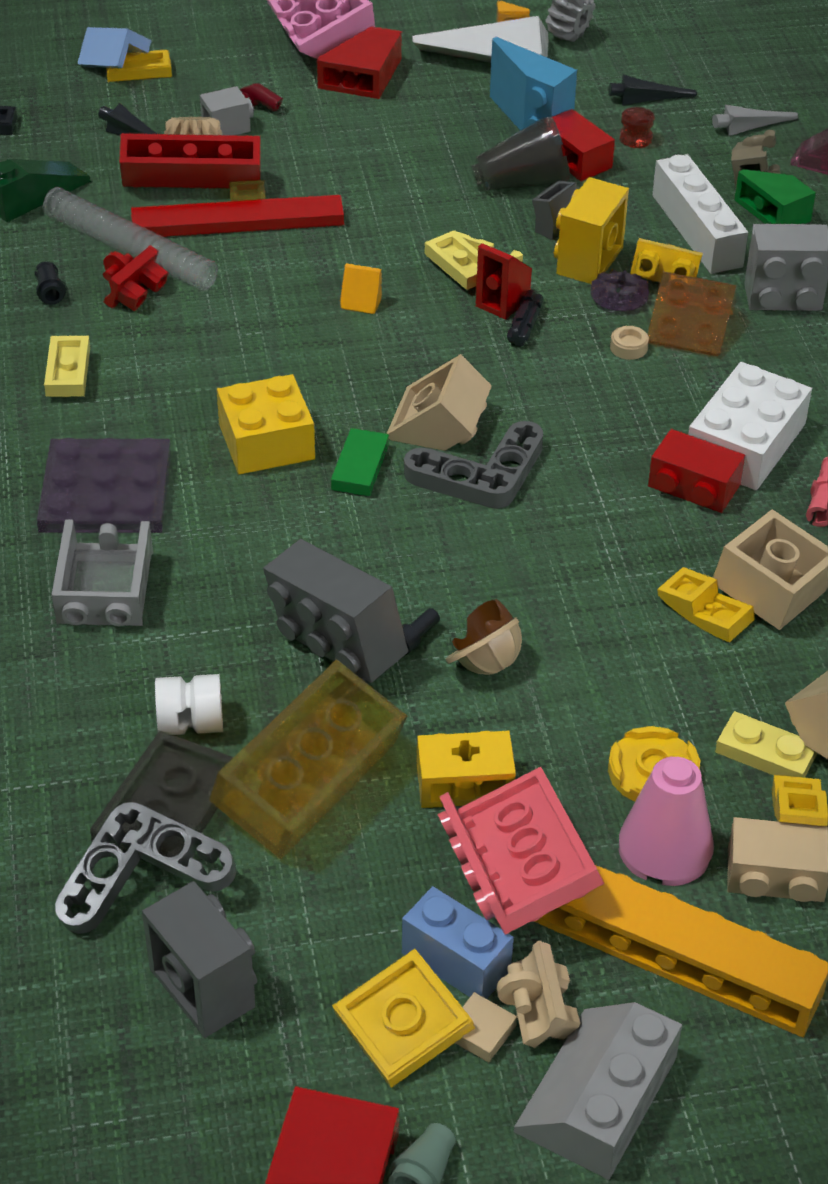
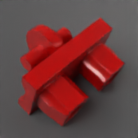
[103,245,169,311]

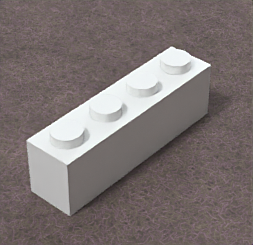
[652,154,748,274]

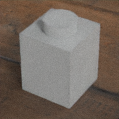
[200,86,254,135]

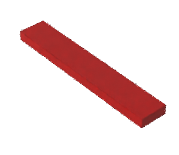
[131,195,344,238]

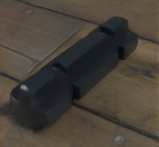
[507,289,544,347]

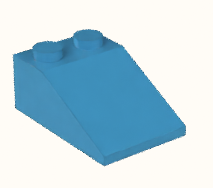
[490,37,577,140]

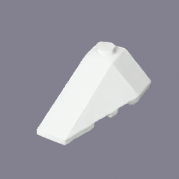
[413,16,548,63]

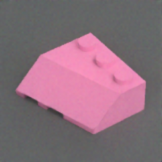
[266,0,375,59]

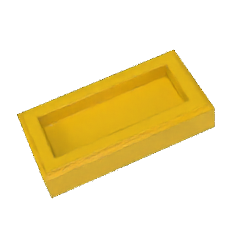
[106,50,172,82]

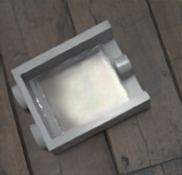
[51,520,153,626]

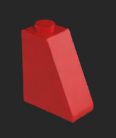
[317,26,402,99]

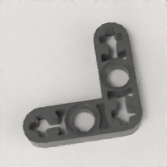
[404,421,543,509]
[55,802,237,934]

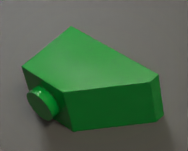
[734,169,816,224]

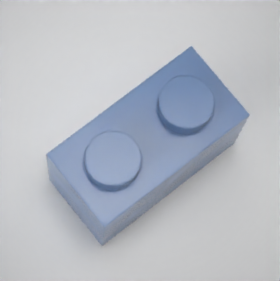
[402,886,514,999]

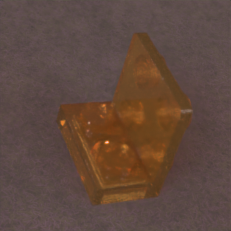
[648,271,736,356]

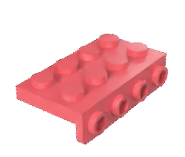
[438,767,604,935]

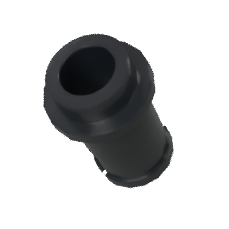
[34,261,66,305]

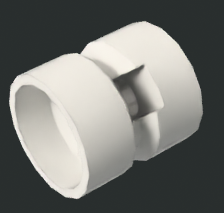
[155,674,223,736]

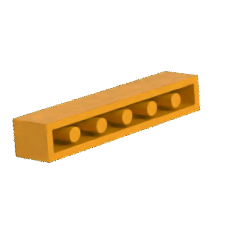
[534,865,828,1038]

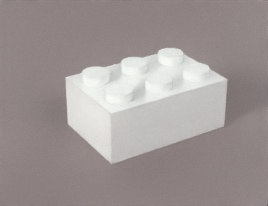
[688,362,812,491]

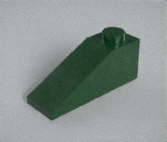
[0,159,91,223]

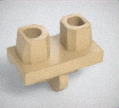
[497,941,580,1048]

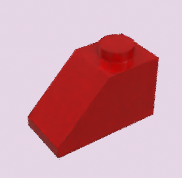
[476,243,532,320]

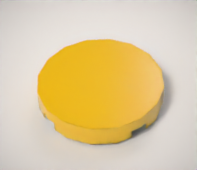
[608,726,701,802]

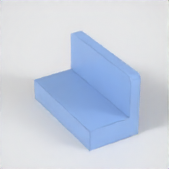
[78,27,152,68]

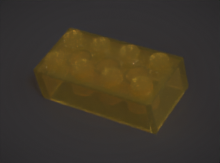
[209,659,407,860]

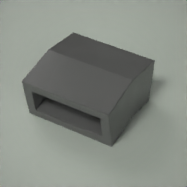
[532,181,577,240]

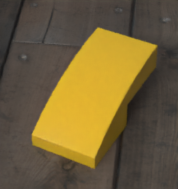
[657,567,755,643]
[772,775,828,826]

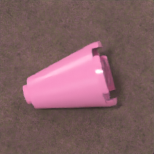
[619,757,714,886]

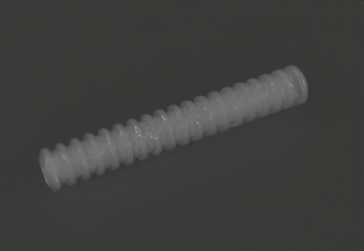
[43,187,218,291]

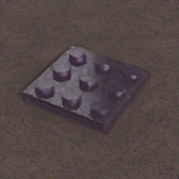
[37,438,171,533]

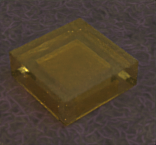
[230,180,266,201]

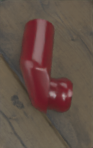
[240,83,283,112]

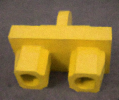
[630,238,703,290]

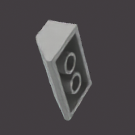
[514,1002,682,1180]

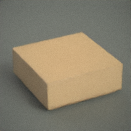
[455,992,517,1063]

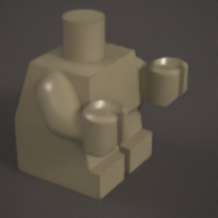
[731,130,781,188]

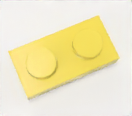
[44,336,90,397]
[715,711,817,778]

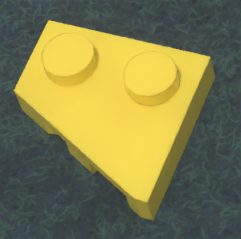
[424,230,523,290]

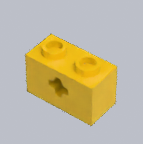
[417,731,516,808]

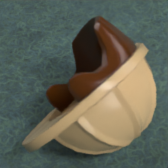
[445,599,522,675]

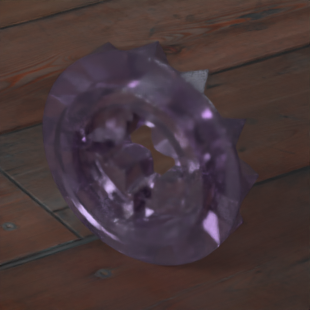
[591,269,649,311]

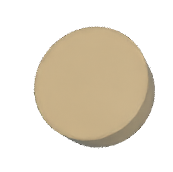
[610,326,649,360]

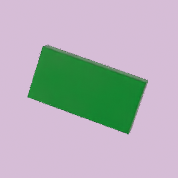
[331,428,389,496]

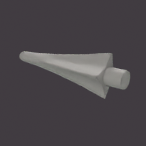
[712,105,798,136]

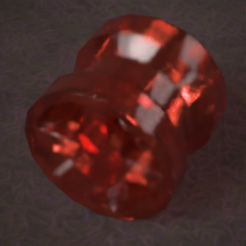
[619,107,655,148]

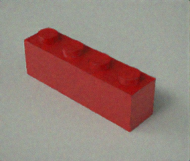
[119,133,261,189]

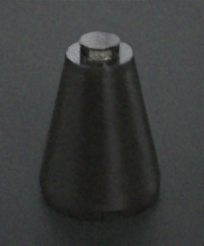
[471,116,570,190]

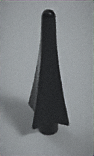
[608,74,697,106]
[98,103,158,135]

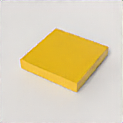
[332,949,475,1088]

